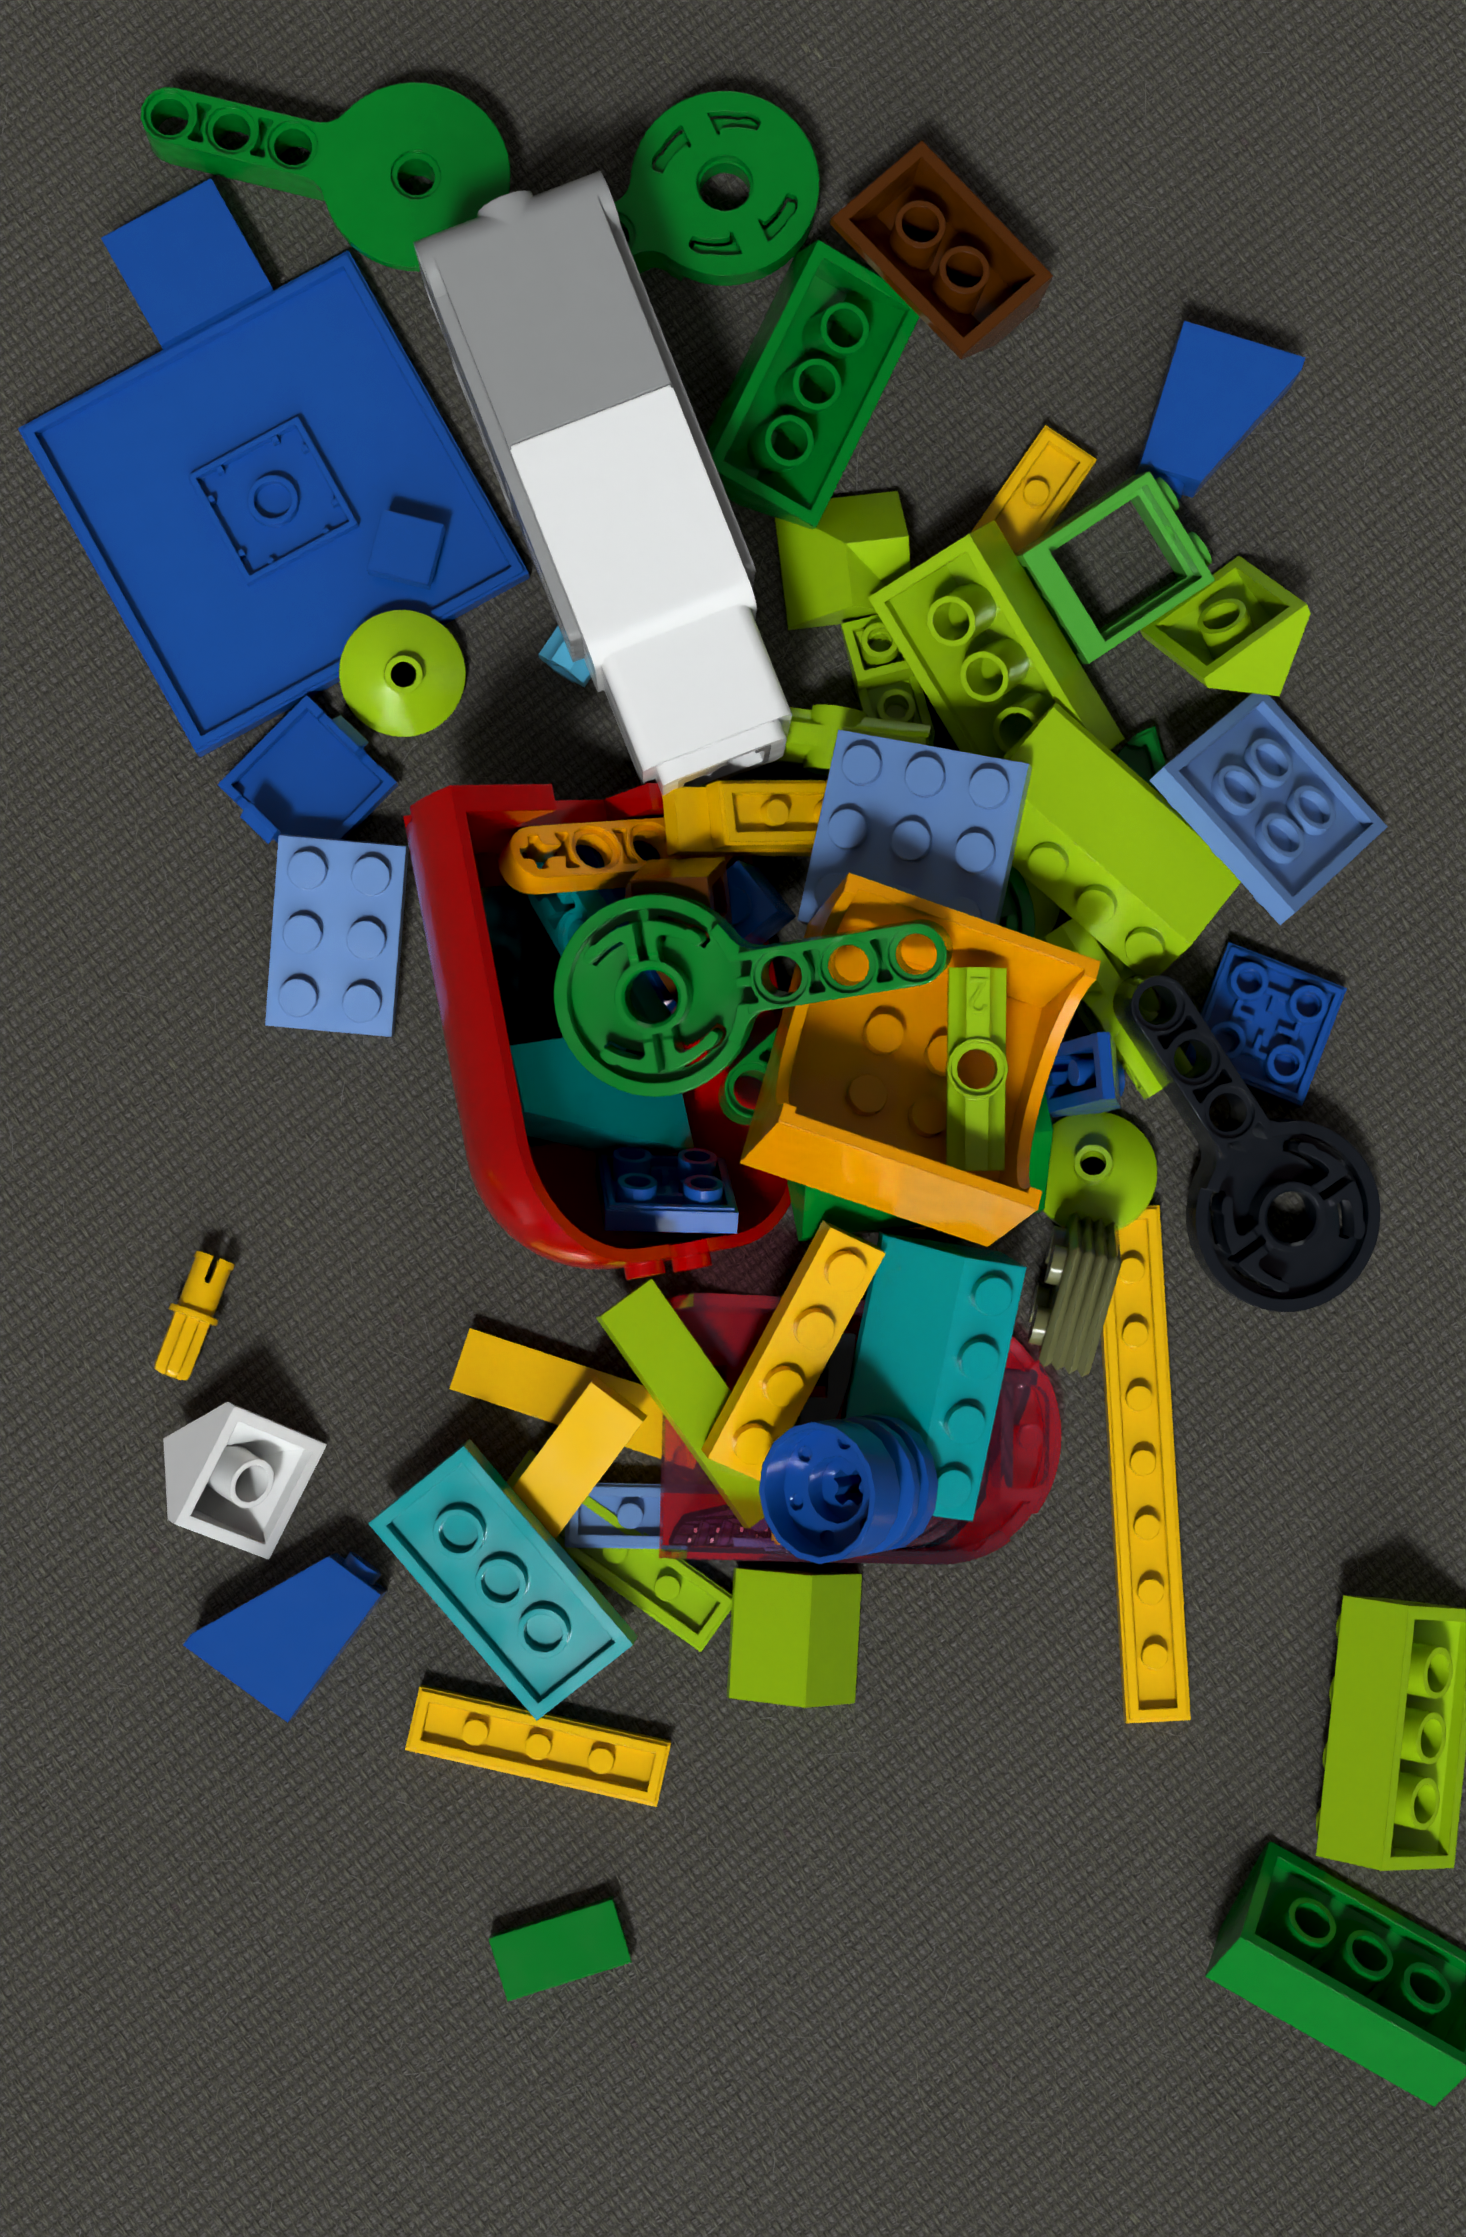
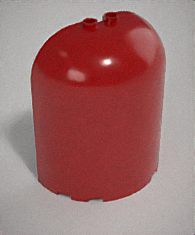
[403,783,791,1280]

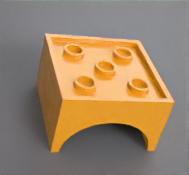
[740,872,1101,1247]

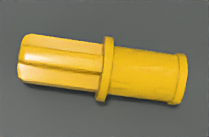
[154,1251,235,1381]

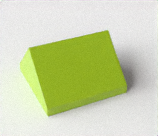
[727,1567,862,1708]

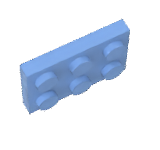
[265,834,409,1037]

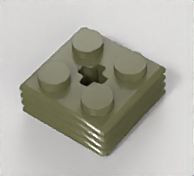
[1028,1212,1121,1377]

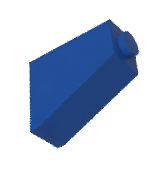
[1134,321,1306,500]
[183,1551,387,1723]

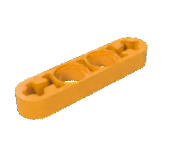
[498,817,733,895]

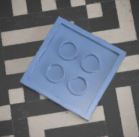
[1149,693,1388,925]
[798,729,1032,925]

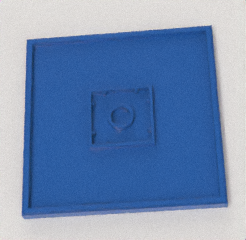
[18,250,530,758]

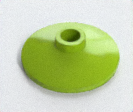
[339,610,466,737]
[1043,1112,1157,1230]

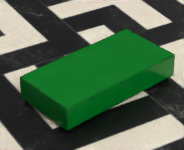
[489,1896,632,2002]

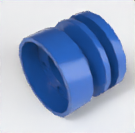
[759,1413,938,1564]

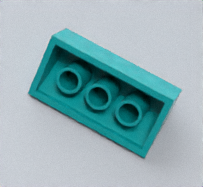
[841,1232,1027,1522]

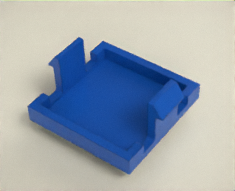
[218,695,398,844]

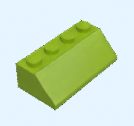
[868,520,1125,759]
[1001,702,1241,975]
[1316,1595,1466,1871]

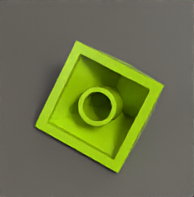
[774,491,911,630]
[1140,556,1311,697]

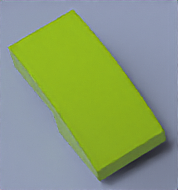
[841,614,935,737]

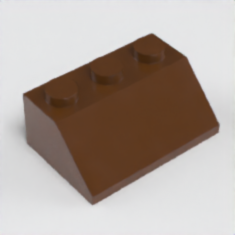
[830,141,1053,360]

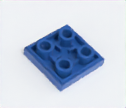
[101,178,273,350]
[1184,942,1347,1108]
[596,1147,739,1234]

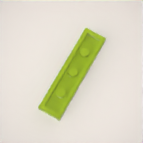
[596,1279,764,1528]
[507,1449,732,1652]

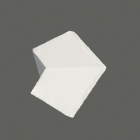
[163,1402,327,1560]

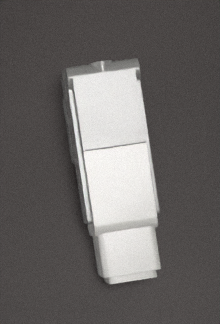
[413,171,792,796]

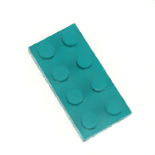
[368,1439,638,1721]

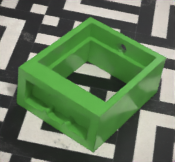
[1015,471,1215,664]

